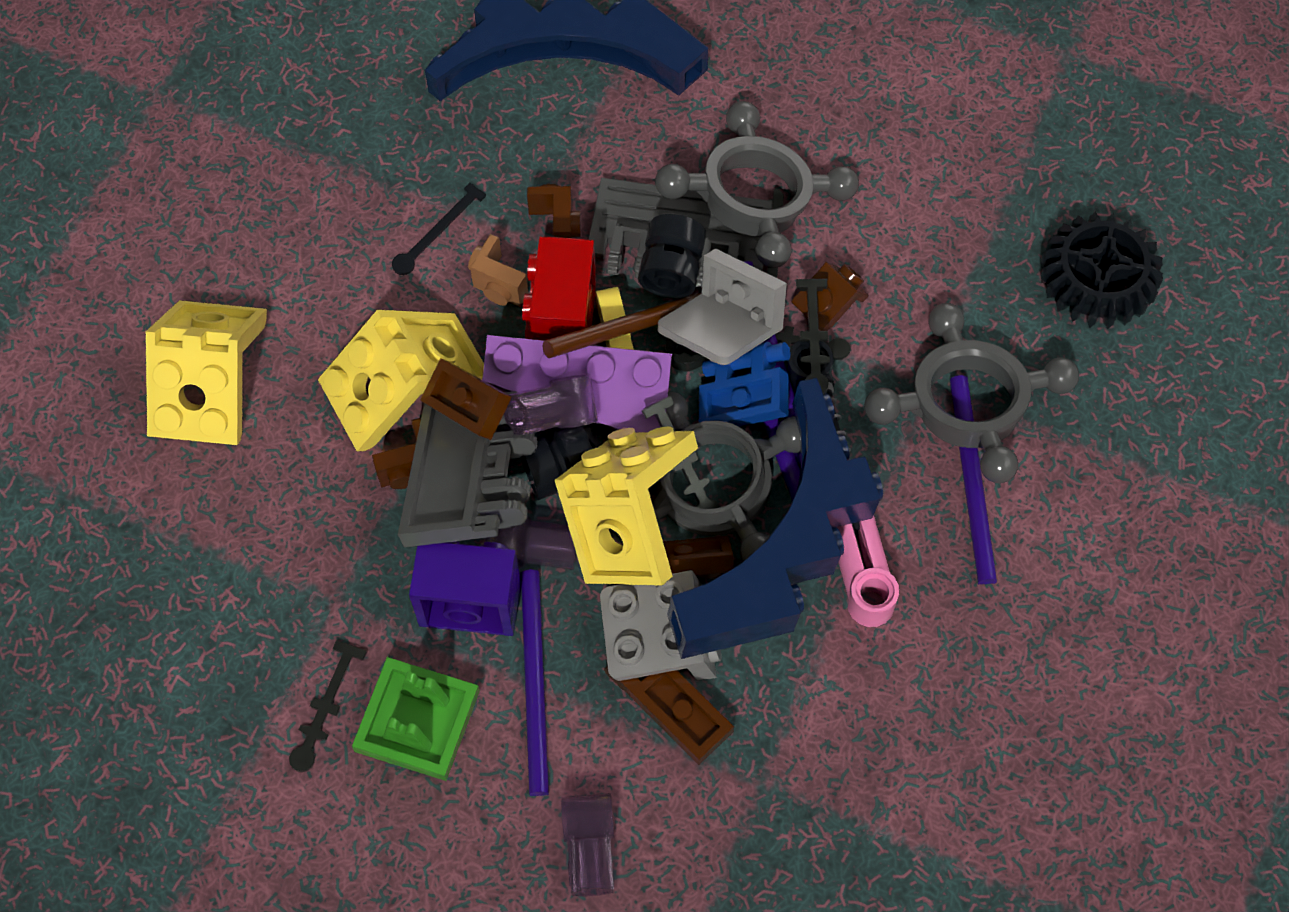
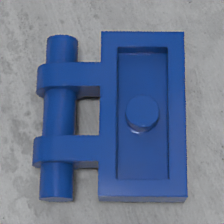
[699,341,791,427]

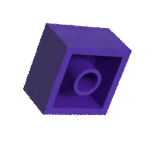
[409,541,521,636]

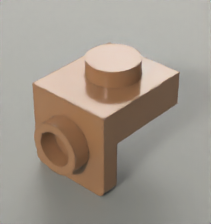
[468,234,528,307]

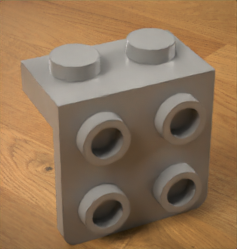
[658,249,787,365]
[600,570,722,681]

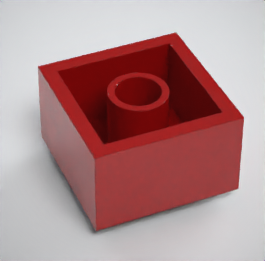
[522,237,596,341]

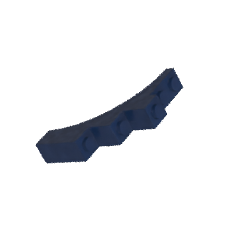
[425,0,708,101]
[667,378,883,659]

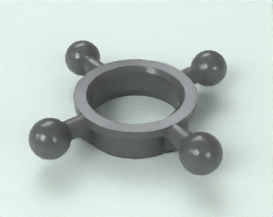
[655,101,859,268]
[864,303,1079,483]
[615,391,800,562]

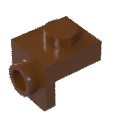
[527,184,581,238]
[791,262,869,331]
[372,418,421,489]

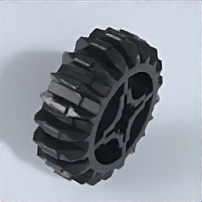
[1041,211,1163,329]

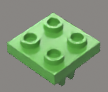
[352,657,480,781]

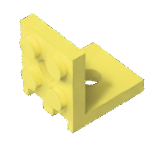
[146,300,267,445]
[318,310,484,451]
[555,426,698,585]

